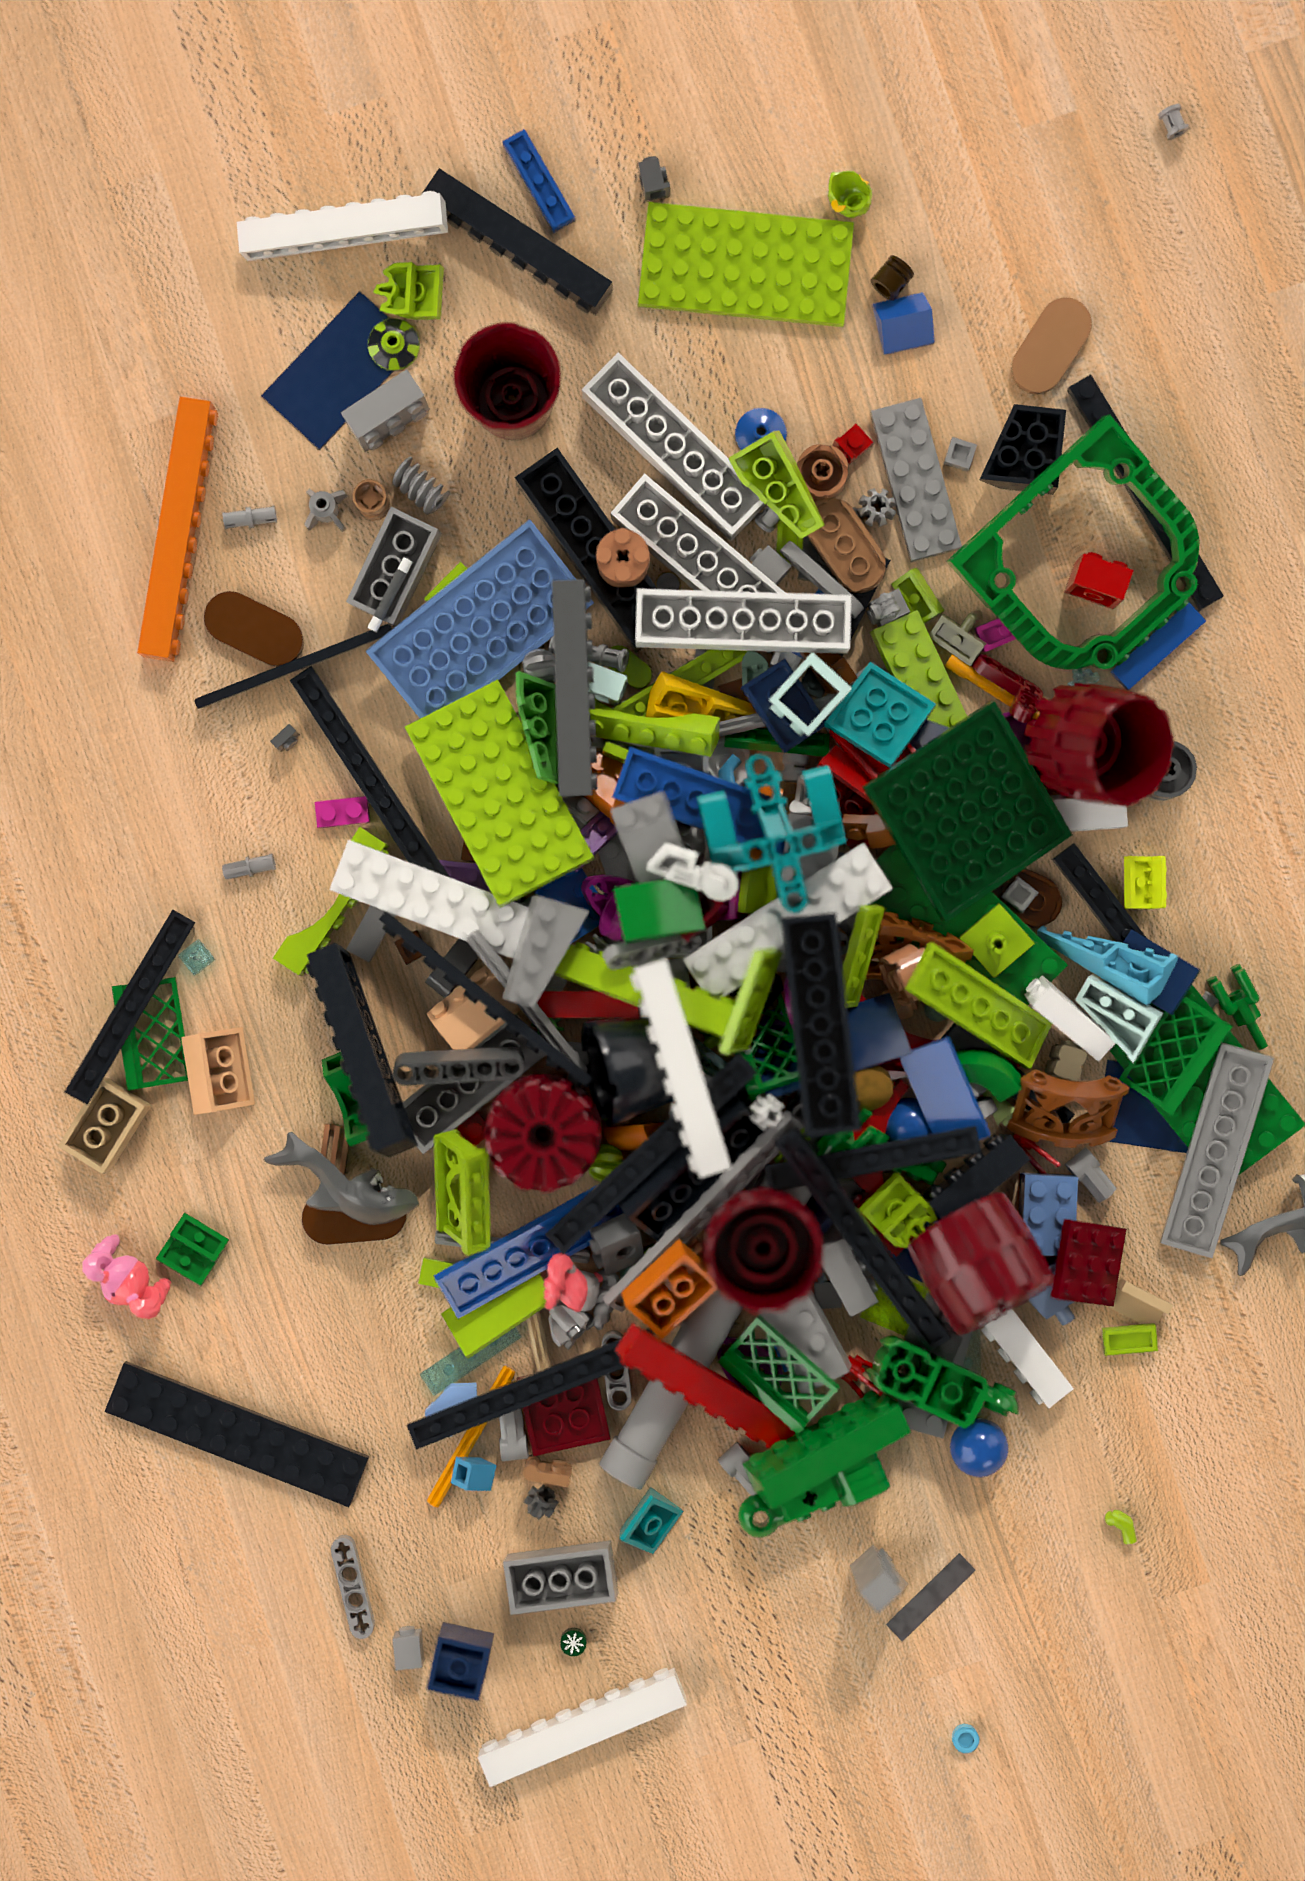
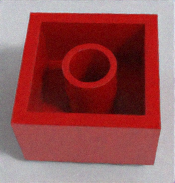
[1064,552,1134,609]

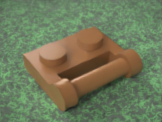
[522,1454,572,1487]

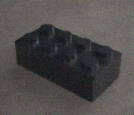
[923,1133,1031,1222]

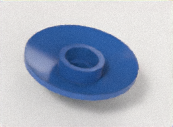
[735,408,787,450]

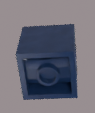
[426,1622,494,1701]

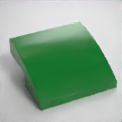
[156,1212,229,1287]

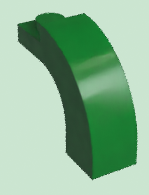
[956,1050,1022,1103]
[321,1052,369,1147]

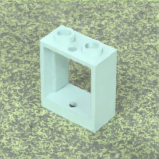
[769,652,852,736]
[588,661,628,706]

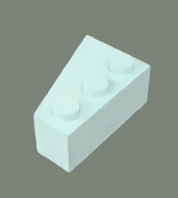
[1075,974,1163,1062]

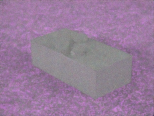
[346,507,442,627]
[758,1291,852,1393]
[503,1540,619,1615]

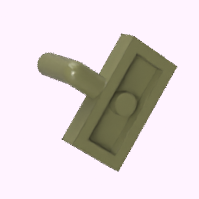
[929,610,987,666]

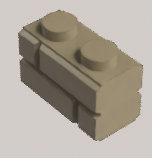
[1044,1040,1087,1081]

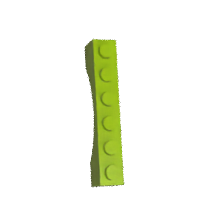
[590,698,720,757]
[273,827,389,976]

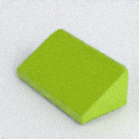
[891,568,944,624]

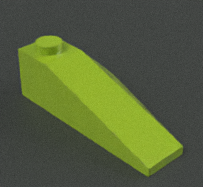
[728,431,825,539]

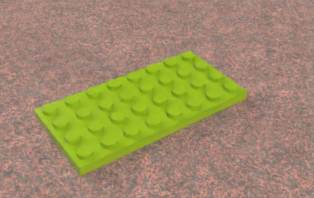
[638,202,854,327]
[405,680,595,908]

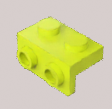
[1124,856,1167,909]

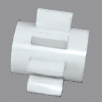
[750,1094,784,1130]

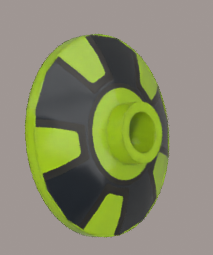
[368,319,420,371]

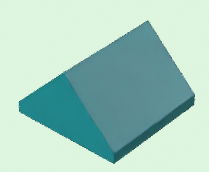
[620,1487,684,1554]

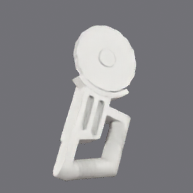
[647,843,739,901]

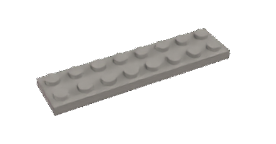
[1160,1043,1274,1259]

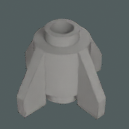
[304,488,347,532]
[548,1302,594,1350]

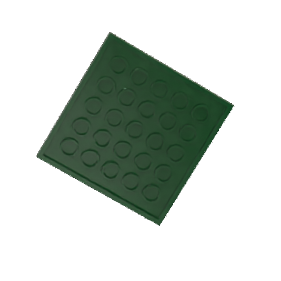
[862,700,1073,922]

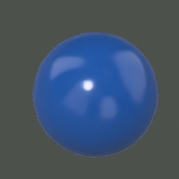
[885,1098,932,1142]
[950,1418,1009,1477]

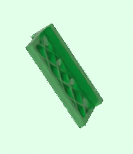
[111,977,188,1090]
[735,994,799,1102]
[1119,996,1233,1115]
[718,1314,840,1434]

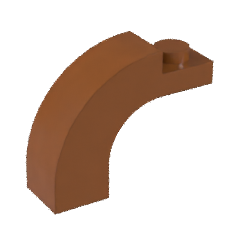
[842,814,896,848]

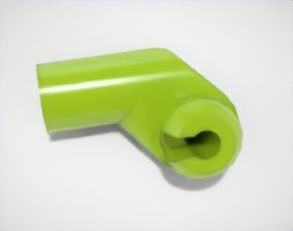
[1105,1510,1137,1544]

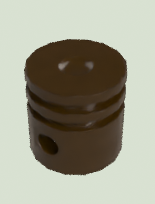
[870,255,914,301]

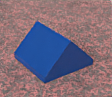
[872,292,935,355]

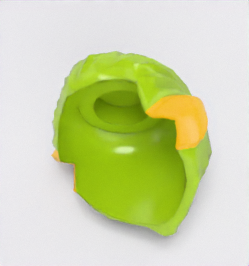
[828,170,872,218]

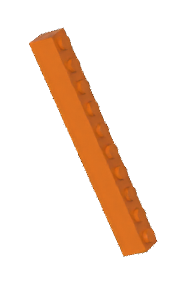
[137,396,218,662]

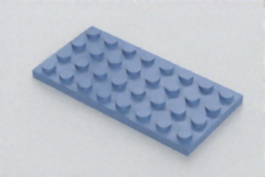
[366,519,594,719]

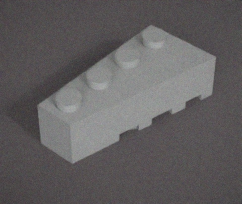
[502,896,589,1007]
[850,1545,908,1613]

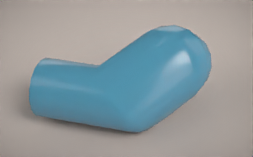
[718,754,742,785]

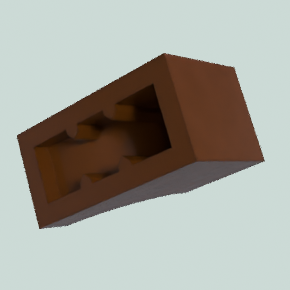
[799,652,858,694]

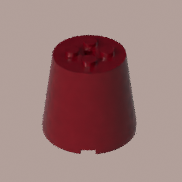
[453,322,561,440]

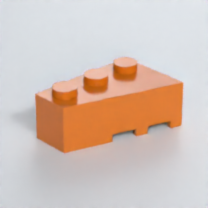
[584,753,626,826]

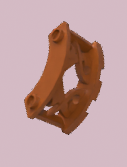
[865,912,974,980]
[1006,1069,1129,1148]

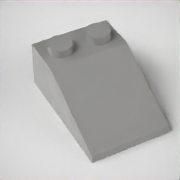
[611,792,689,883]

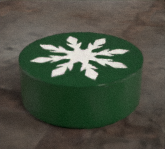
[560,1628,587,1657]

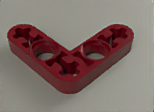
[972,654,1043,723]

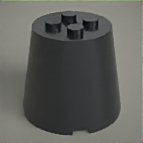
[581,1017,702,1126]

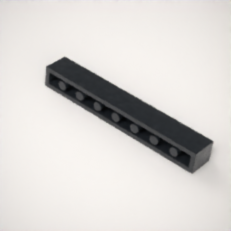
[422,168,613,315]

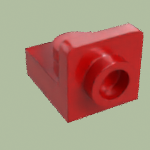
[833,423,873,465]
[456,1111,486,1147]

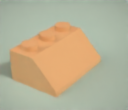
[426,965,521,1050]
[181,1027,255,1115]

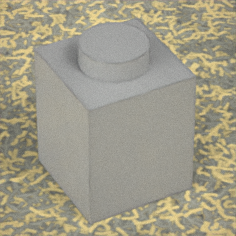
[750,545,792,585]
[393,1626,425,1670]

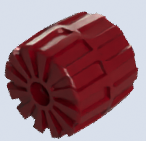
[1024,683,1174,807]
[484,1074,602,1194]
[703,1187,824,1314]
[908,1192,1054,1335]

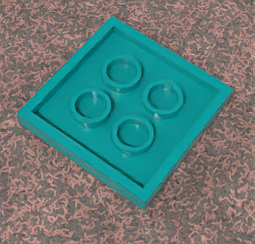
[825,662,936,768]

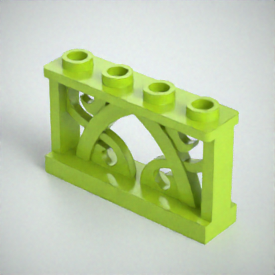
[434,1129,491,1256]

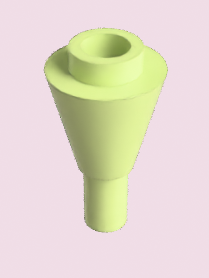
[982,1089,1015,1126]

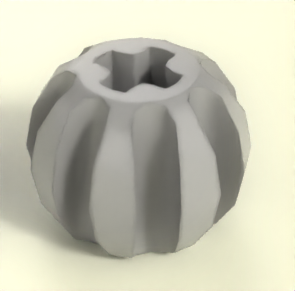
[858,488,896,527]
[523,649,555,683]

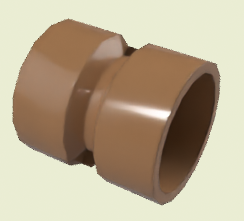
[352,479,391,521]

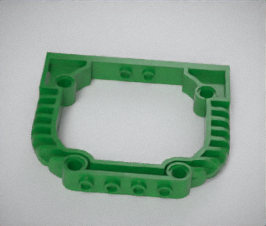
[946,414,1200,670]

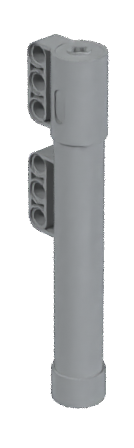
[599,1164,812,1489]

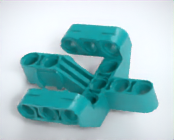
[697,754,847,913]

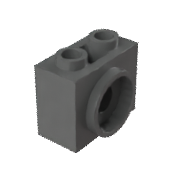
[589,1213,644,1277]

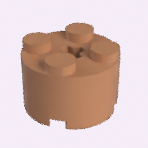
[797,444,848,502]
[596,528,650,587]
[880,944,925,1006]

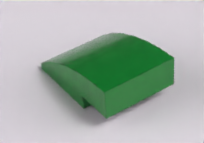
[614,879,705,944]

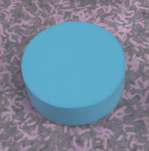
[952,1724,979,1753]

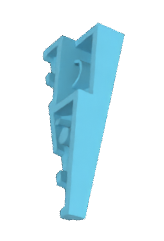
[1037,926,1178,1006]

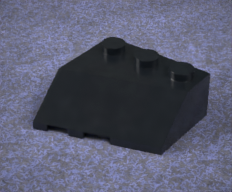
[979,404,1066,495]

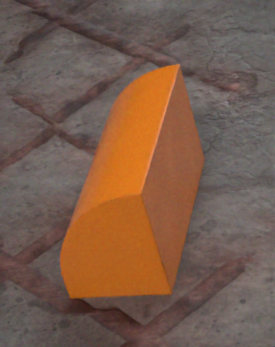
[603,1122,664,1151]

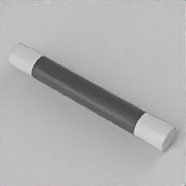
[367,557,413,632]

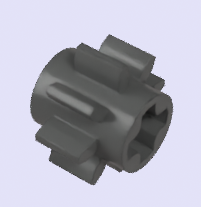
[524,1485,559,1520]

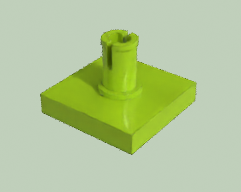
[959,903,1035,978]

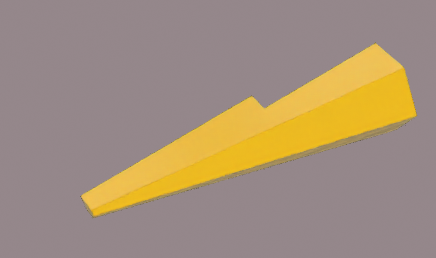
[645,671,756,722]

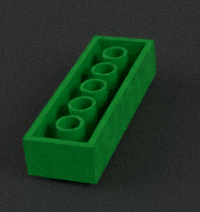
[742,1390,911,1510]

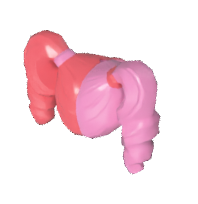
[83,1234,171,1319]

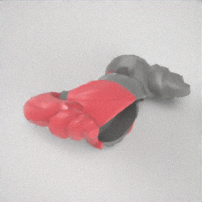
[544,1253,620,1330]

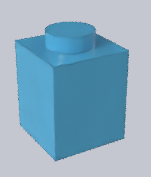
[451,1457,496,1491]

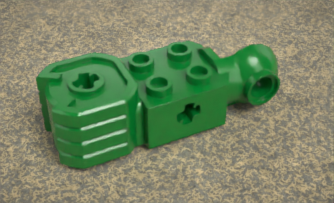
[866,1335,1019,1428]
[738,1453,891,1538]

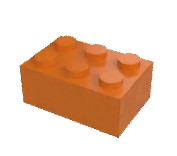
[621,1239,718,1340]

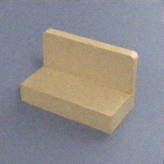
[1108,1278,1173,1327]

